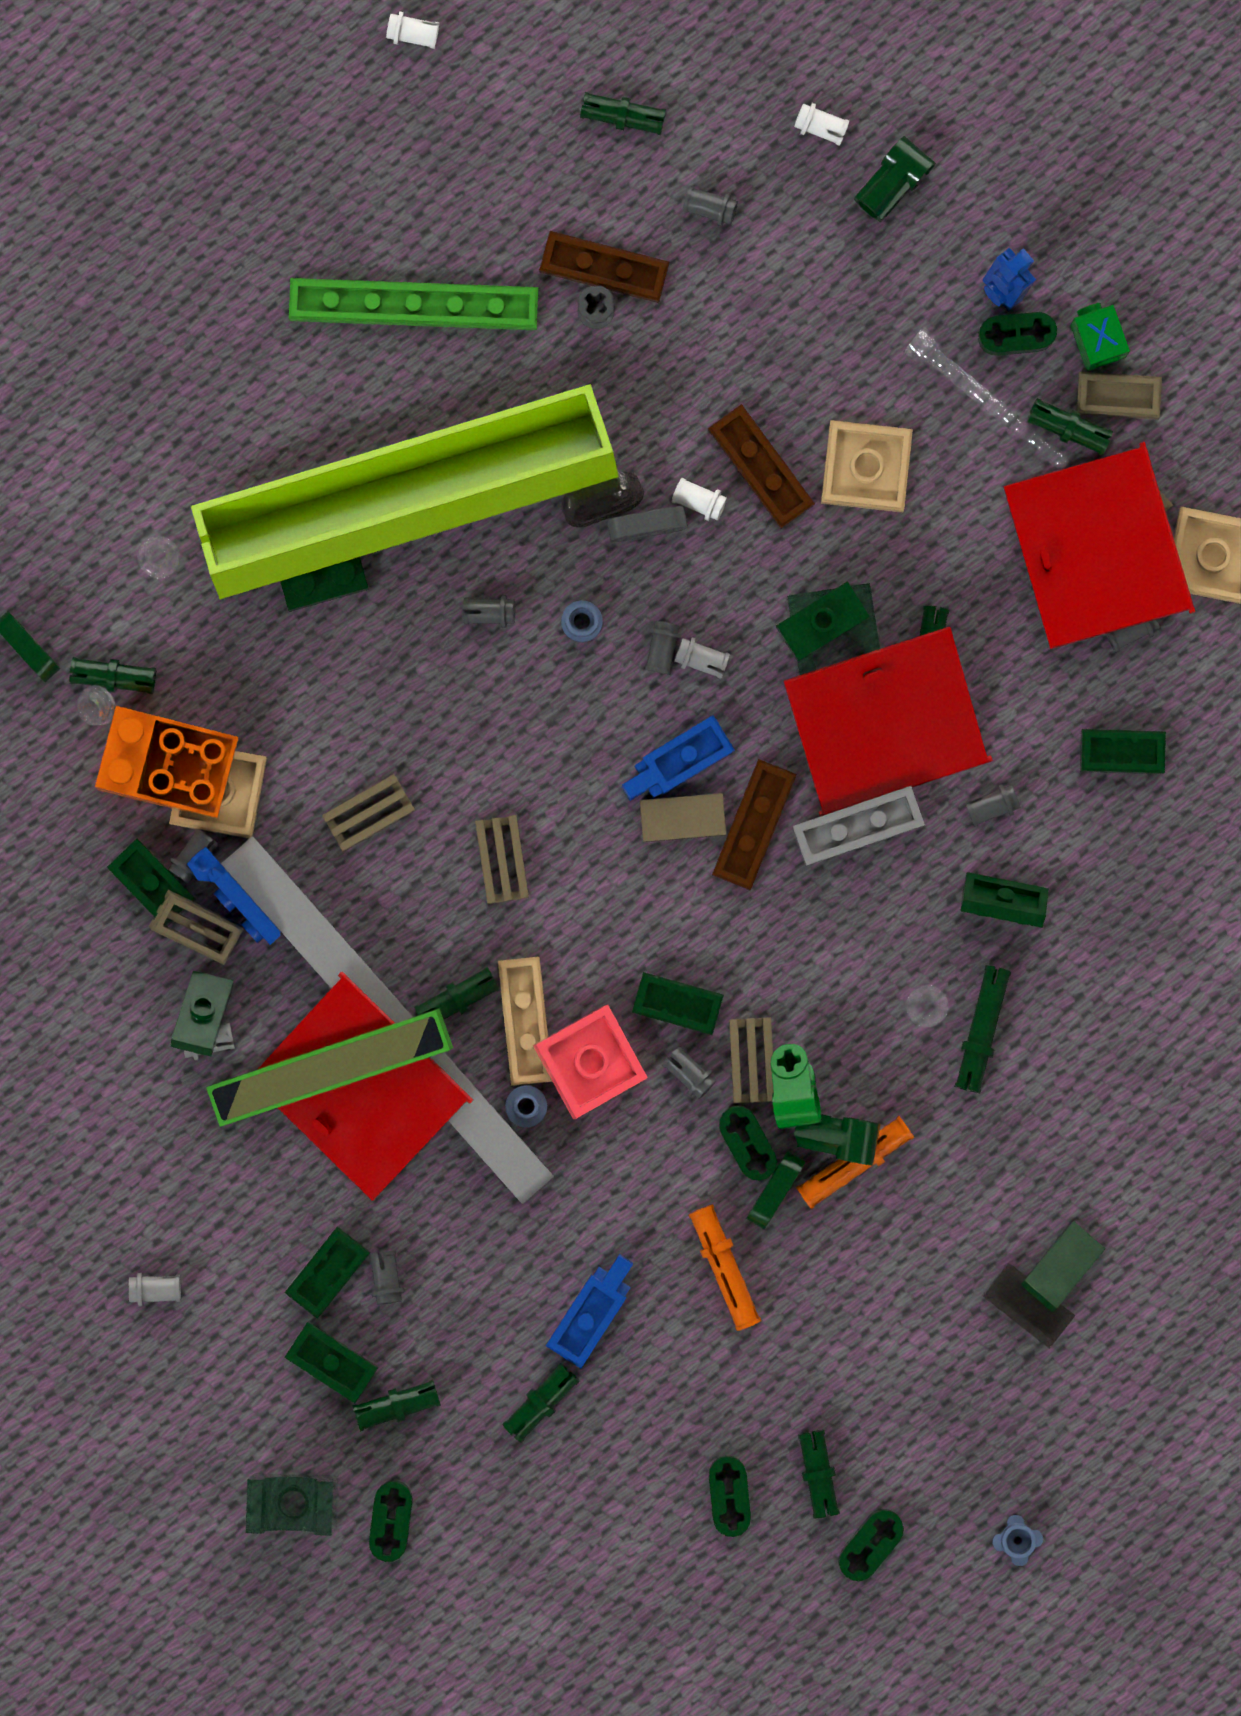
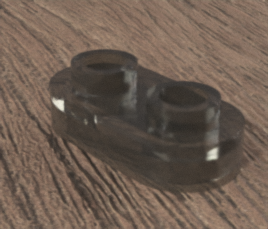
[561,471,644,527]

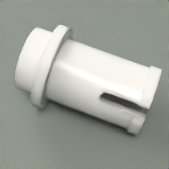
[386,11,440,49]
[794,103,849,146]
[671,478,727,521]

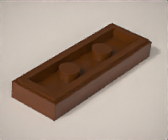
[539,231,670,303]
[708,404,815,529]
[712,759,797,891]

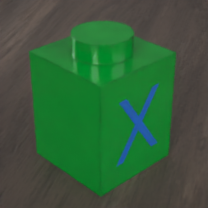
[1070,303,1130,371]

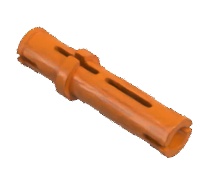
[796,1116,915,1210]
[688,1204,762,1331]

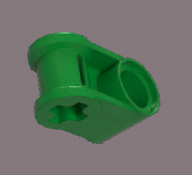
[770,1044,822,1129]

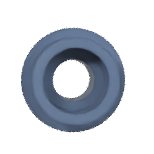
[561,600,603,642]
[505,1085,547,1127]

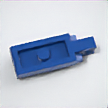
[983,248,1036,312]
[622,715,735,801]
[187,847,281,945]
[546,1254,633,1369]

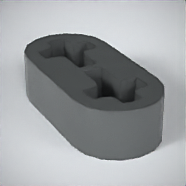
[607,506,688,542]

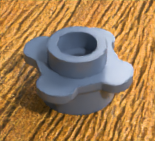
[992,1515,1043,1566]

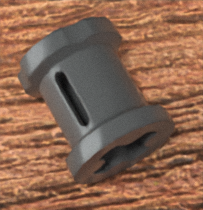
[577,286,614,329]

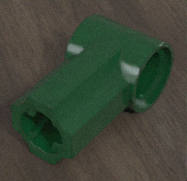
[854,136,936,223]
[794,1114,881,1166]

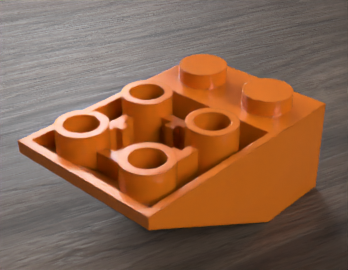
[95,706,239,818]

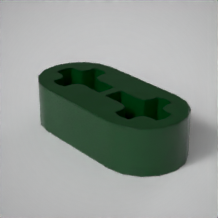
[978,312,1057,356]
[0,611,61,682]
[719,1106,777,1181]
[746,1151,805,1230]
[709,1455,751,1537]
[369,1480,413,1562]
[838,1509,904,1581]

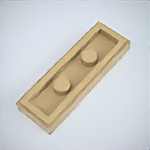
[498,957,552,1086]

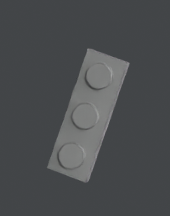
[792,786,925,866]

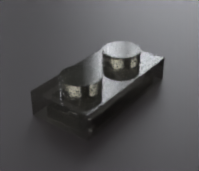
[982,1263,1075,1349]

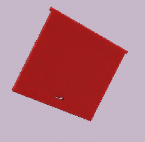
[1003,442,1196,649]
[783,626,993,817]
[258,972,474,1201]

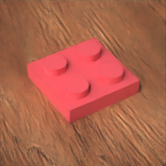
[533,1004,648,1119]

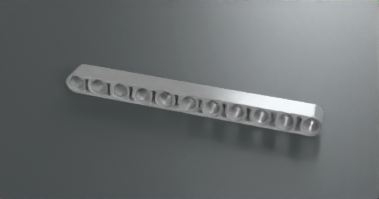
[221,836,554,1204]

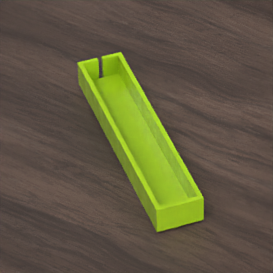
[191,384,619,599]

